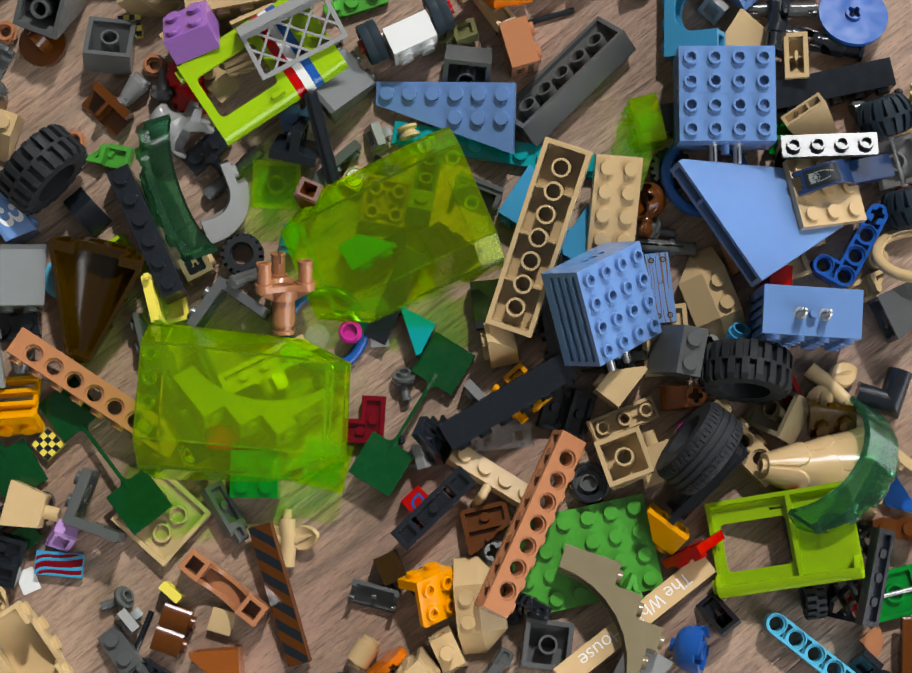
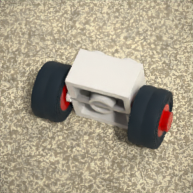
[355,0,456,66]

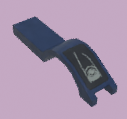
[792,153,895,196]

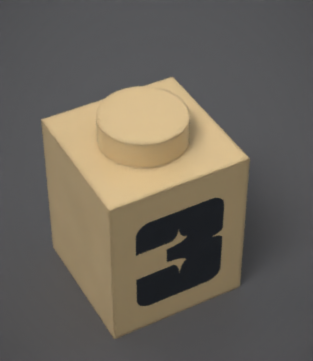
[178,248,217,285]

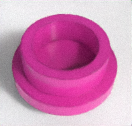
[338,320,362,344]

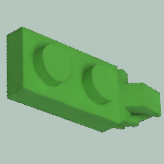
[322,0,389,19]

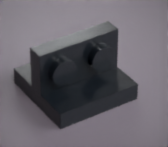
[268,116,320,168]

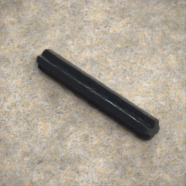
[304,91,340,184]

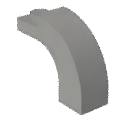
[199,160,250,245]

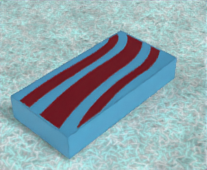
[34,550,86,579]

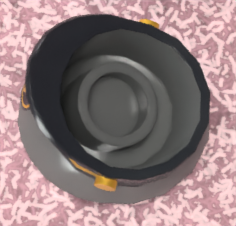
[568,461,610,505]

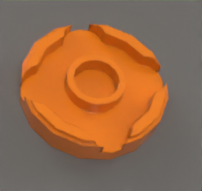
[366,645,408,673]

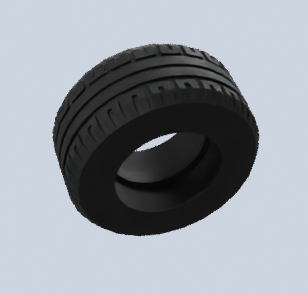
[656,402,743,495]

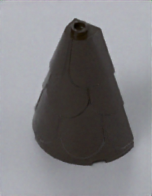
[49,236,145,364]

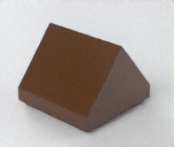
[293,176,324,208]

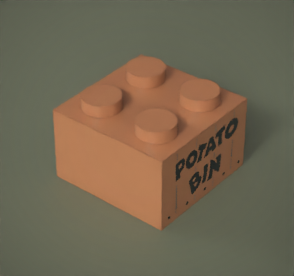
[498,15,542,79]

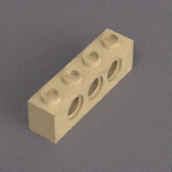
[713,399,770,488]

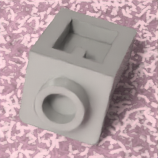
[463,379,486,403]

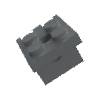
[186,276,271,333]
[62,467,127,543]

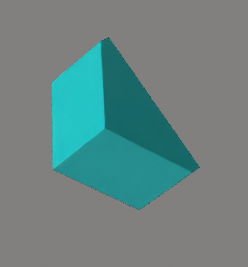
[401,309,436,357]

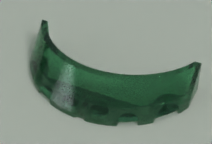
[135,114,218,262]
[787,396,900,534]

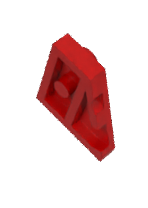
[662,530,725,569]

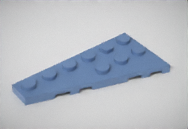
[376,81,516,154]

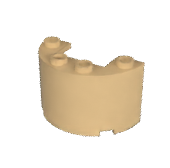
[0,601,74,673]

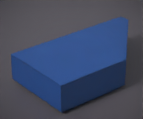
[883,474,912,512]

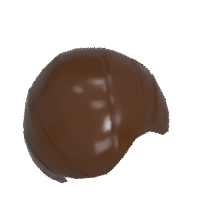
[637,182,666,238]

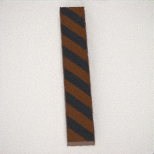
[248,521,312,667]

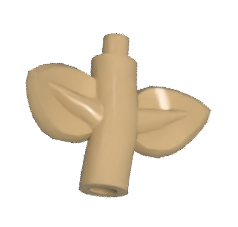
[803,362,857,406]
[274,509,320,567]

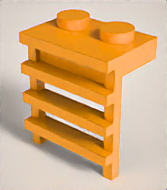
[0,375,45,437]

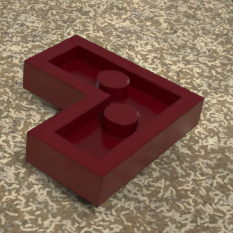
[336,395,386,444]

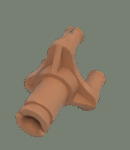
[255,251,315,336]

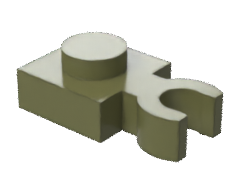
[437,18,480,50]

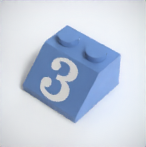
[0,194,40,244]

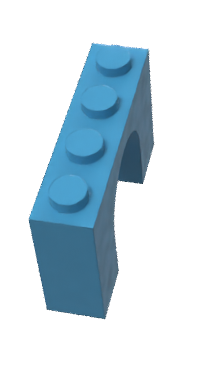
[661,0,726,62]
[497,165,590,262]

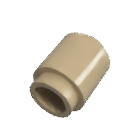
[347,634,381,671]

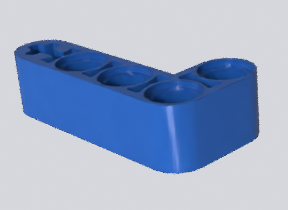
[809,203,888,289]

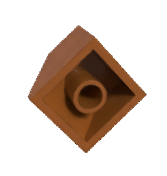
[189,646,245,673]

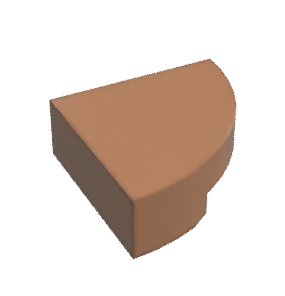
[858,626,883,658]

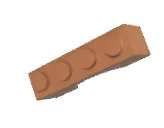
[177,548,271,628]

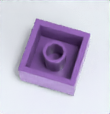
[163,0,220,65]

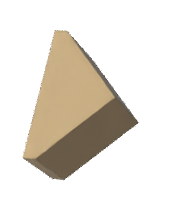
[784,31,809,80]

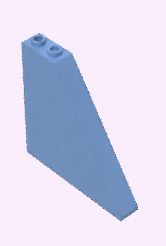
[670,159,845,288]

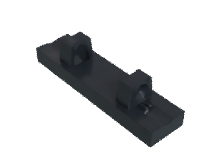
[390,465,476,550]

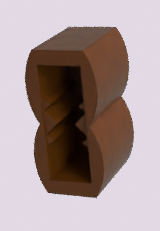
[866,517,912,541]
[150,601,197,658]

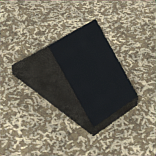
[63,186,112,237]
[695,591,742,637]

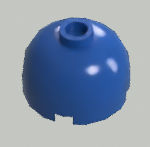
[669,625,710,673]

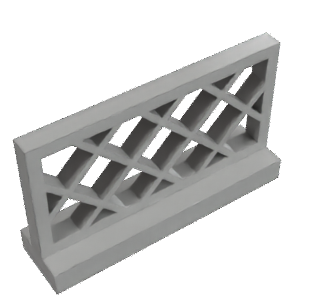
[235,0,348,81]

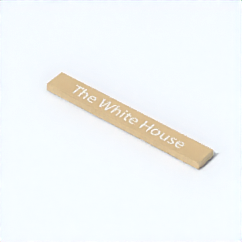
[552,557,716,673]

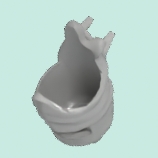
[147,100,215,159]

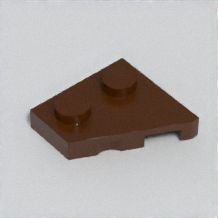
[459,500,511,557]

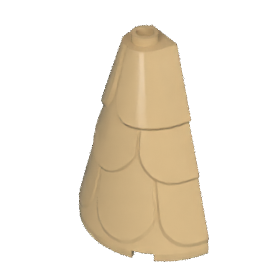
[757,427,888,522]

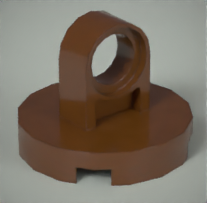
[19,29,67,67]

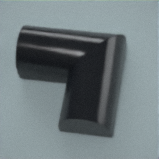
[852,367,912,420]

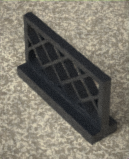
[667,442,751,525]
[827,524,896,628]

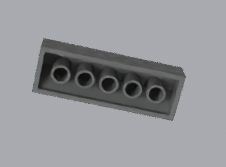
[515,16,636,146]

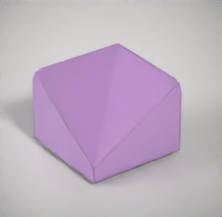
[45,519,78,552]

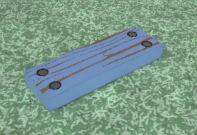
[644,252,677,324]

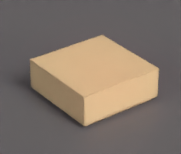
[207,606,237,637]

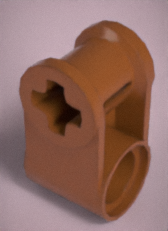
[659,385,706,411]

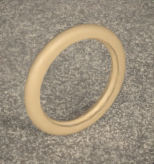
[871,227,912,283]

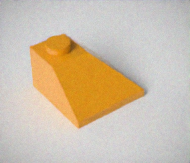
[647,500,689,555]

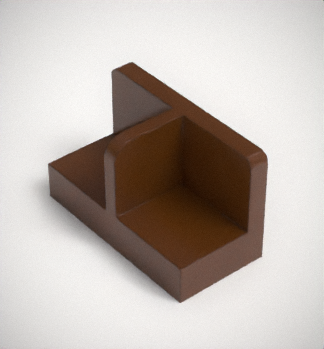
[82,81,135,136]

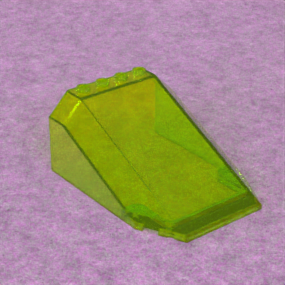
[280,126,505,323]
[133,324,351,482]

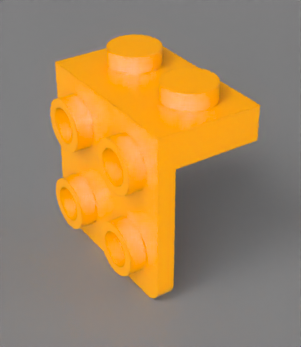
[397,562,456,628]

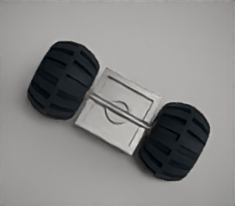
[854,93,912,230]

